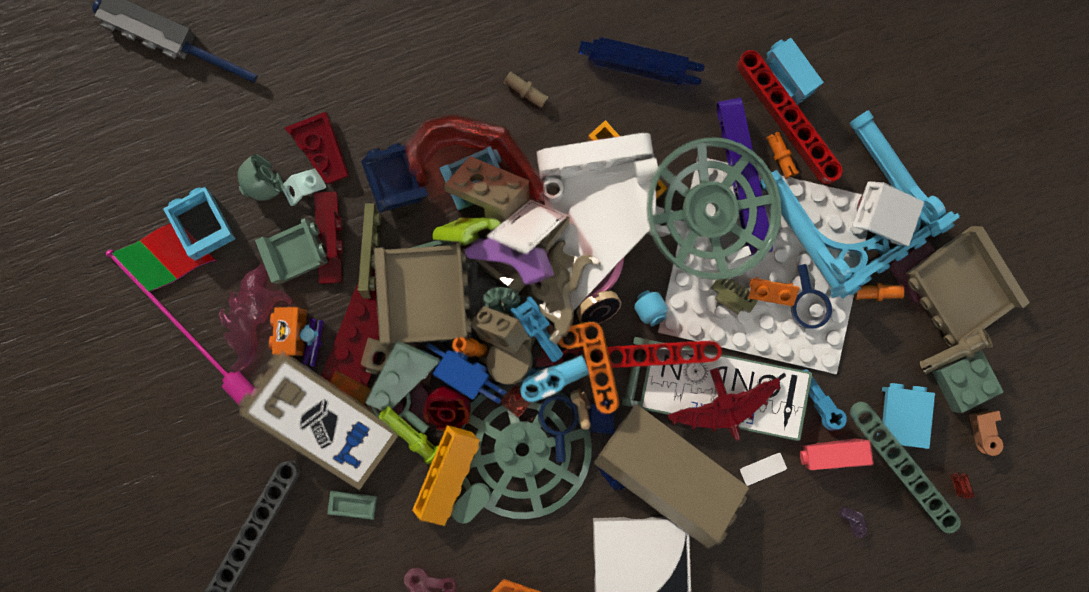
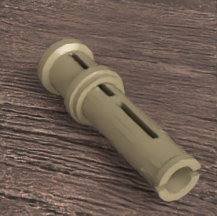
[920,329,993,374]

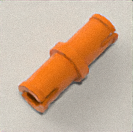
[766,132,799,179]
[854,283,904,301]
[453,337,488,358]

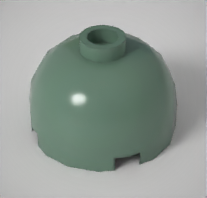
[237,154,284,201]

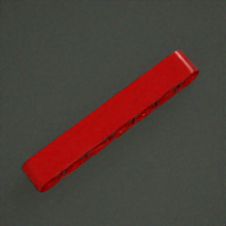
[737,50,843,184]
[559,341,722,369]

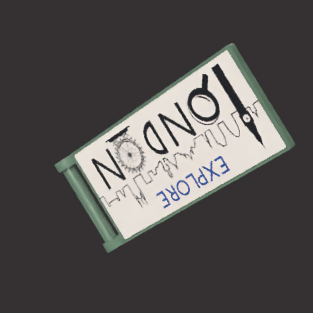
[621,337,812,441]

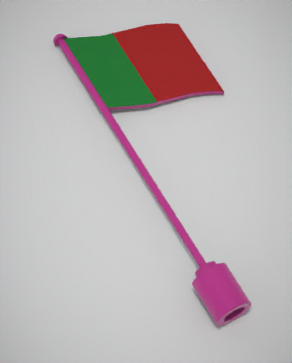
[106,223,255,407]

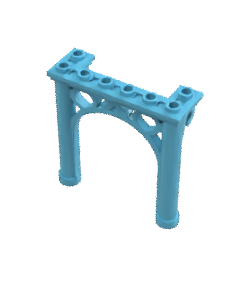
[760,110,960,299]

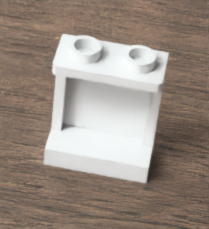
[853,182,924,246]

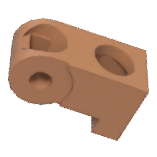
[969,410,1003,456]

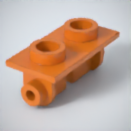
[748,277,800,306]

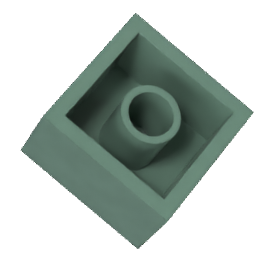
[932,350,1003,413]

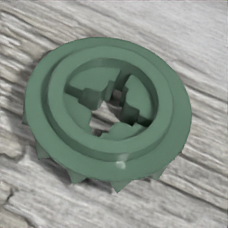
[483,287,520,314]

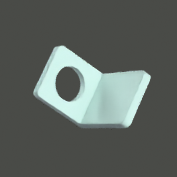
[283,168,326,206]

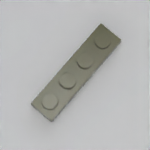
[358,204,381,298]

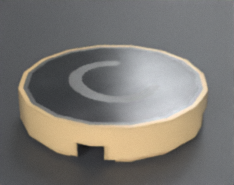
[577,291,622,324]

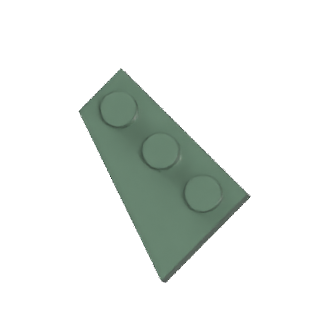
[366,340,440,411]

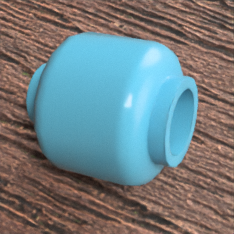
[634,291,668,326]

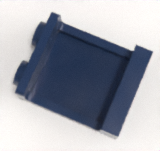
[361,143,428,213]

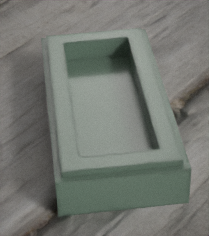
[327,490,377,520]

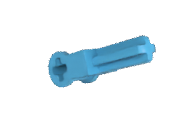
[511,296,563,362]
[803,369,847,431]

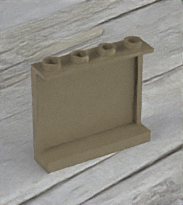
[905,226,1030,348]
[374,242,471,345]

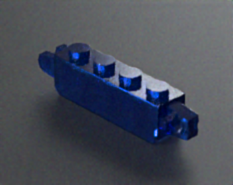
[578,37,705,85]

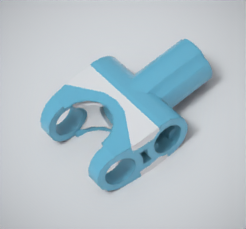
[521,355,589,402]

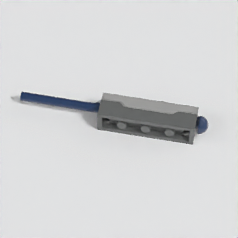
[92,0,258,83]

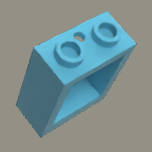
[765,38,824,105]
[163,187,236,261]

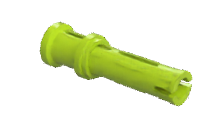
[379,407,439,464]

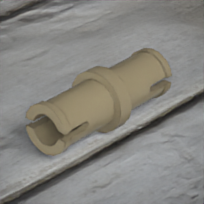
[503,71,548,109]

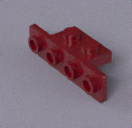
[314,191,344,284]

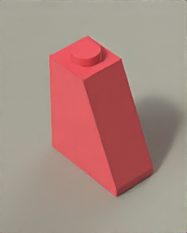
[800,438,873,470]

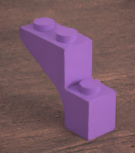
[464,238,554,284]

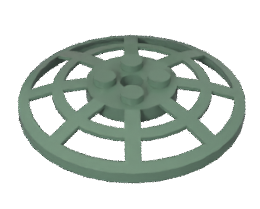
[646,138,782,280]
[462,381,592,519]

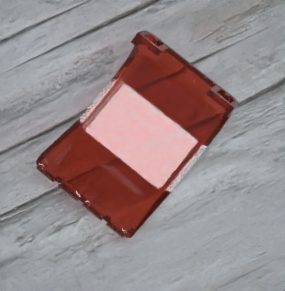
[405,114,544,204]

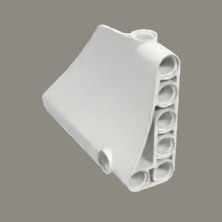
[536,133,658,311]

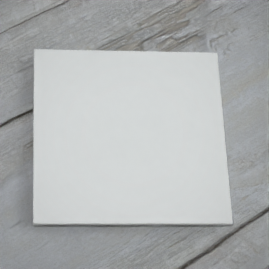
[658,158,868,374]

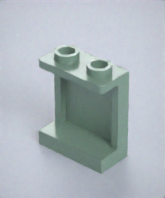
[255,218,329,284]

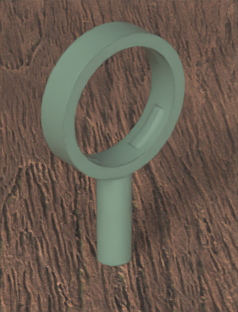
[371,392,429,434]

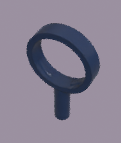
[791,264,832,329]
[538,396,578,463]

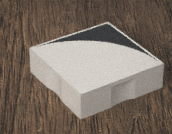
[593,516,691,592]

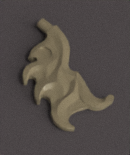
[532,240,601,345]

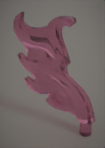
[219,270,293,373]

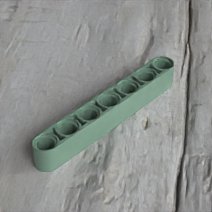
[850,402,961,533]

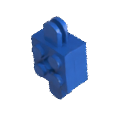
[422,342,506,404]

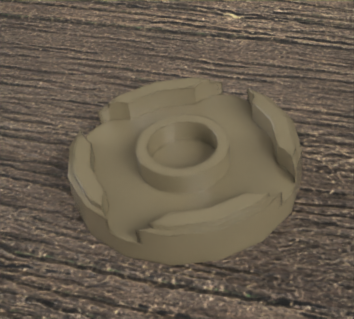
[487,343,532,385]

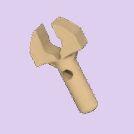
[570,388,591,430]

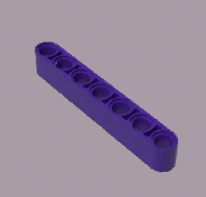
[716,98,773,256]

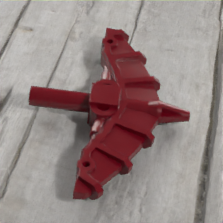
[668,367,781,441]

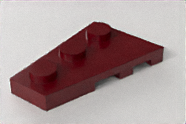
[284,112,350,185]

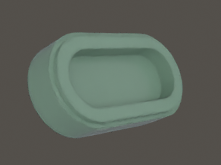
[452,483,491,524]

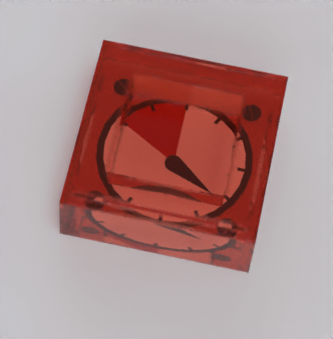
[501,385,532,418]
[951,472,975,499]

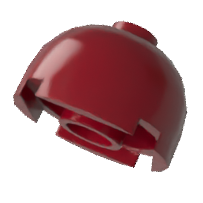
[423,385,471,431]

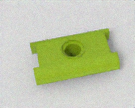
[433,218,501,245]

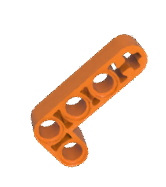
[559,322,619,413]

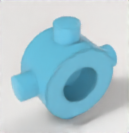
[300,325,319,345]

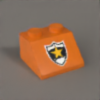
[269,307,307,356]

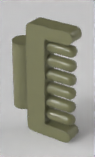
[711,278,758,315]

